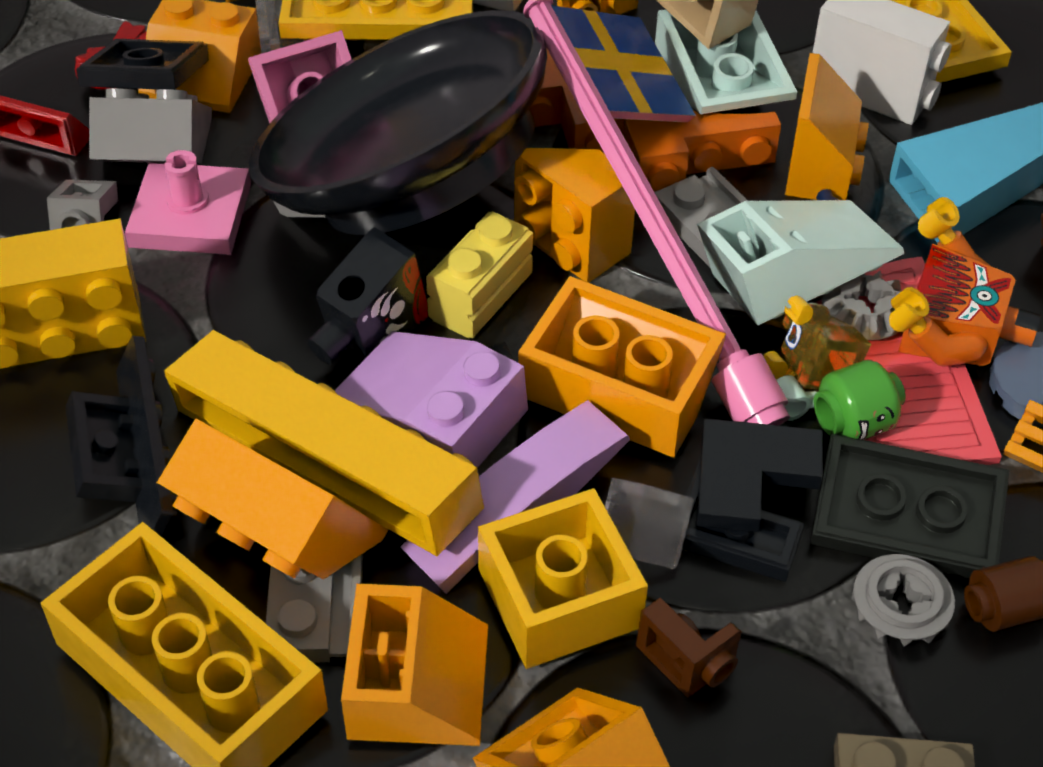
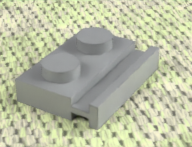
[654,167,748,267]
[266,554,364,662]

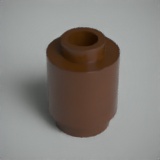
[964,556,1043,632]

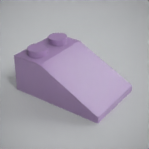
[335,331,528,468]

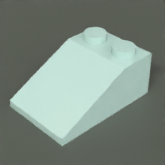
[655,9,797,115]

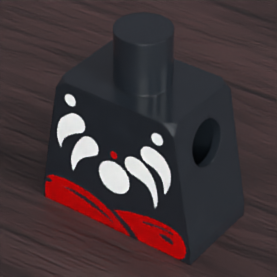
[307,227,429,365]

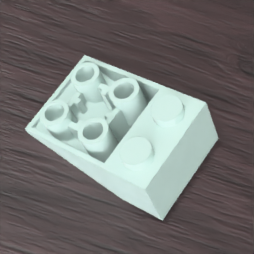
[697,200,904,325]

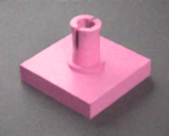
[125,150,251,255]

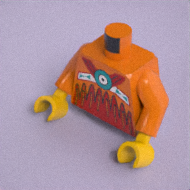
[889,197,1041,367]

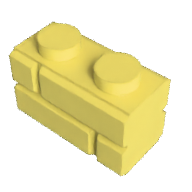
[426,211,533,339]

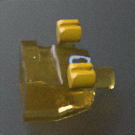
[763,295,871,389]

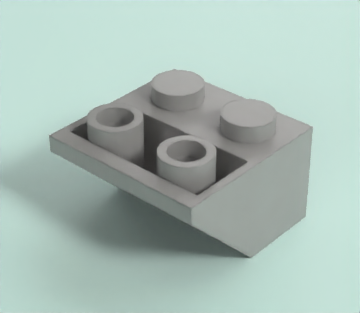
[89,88,212,164]

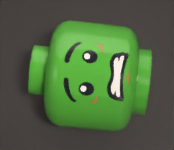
[813,360,906,440]

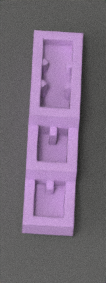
[400,400,630,594]

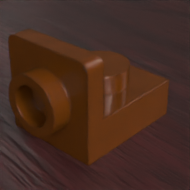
[636,597,742,698]

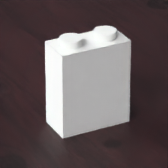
[813,0,951,125]

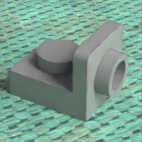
[47,180,118,230]

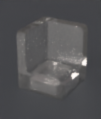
[605,478,694,569]

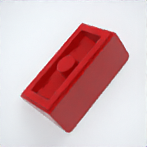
[0,95,89,156]

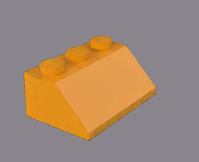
[518,276,726,458]
[157,418,388,580]

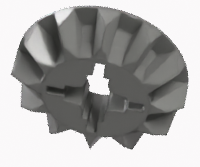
[822,270,901,340]
[851,554,955,647]

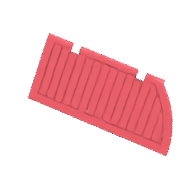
[816,257,1002,465]

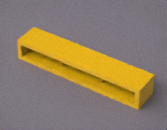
[164,330,484,557]

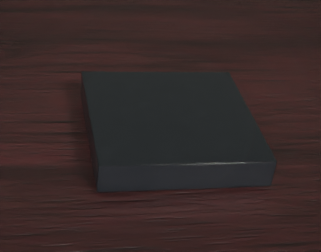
[76,39,209,90]

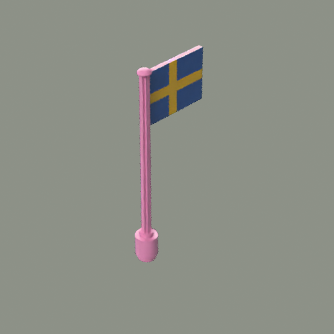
[523,0,790,426]

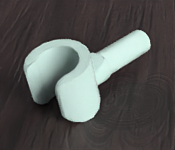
[777,375,817,421]

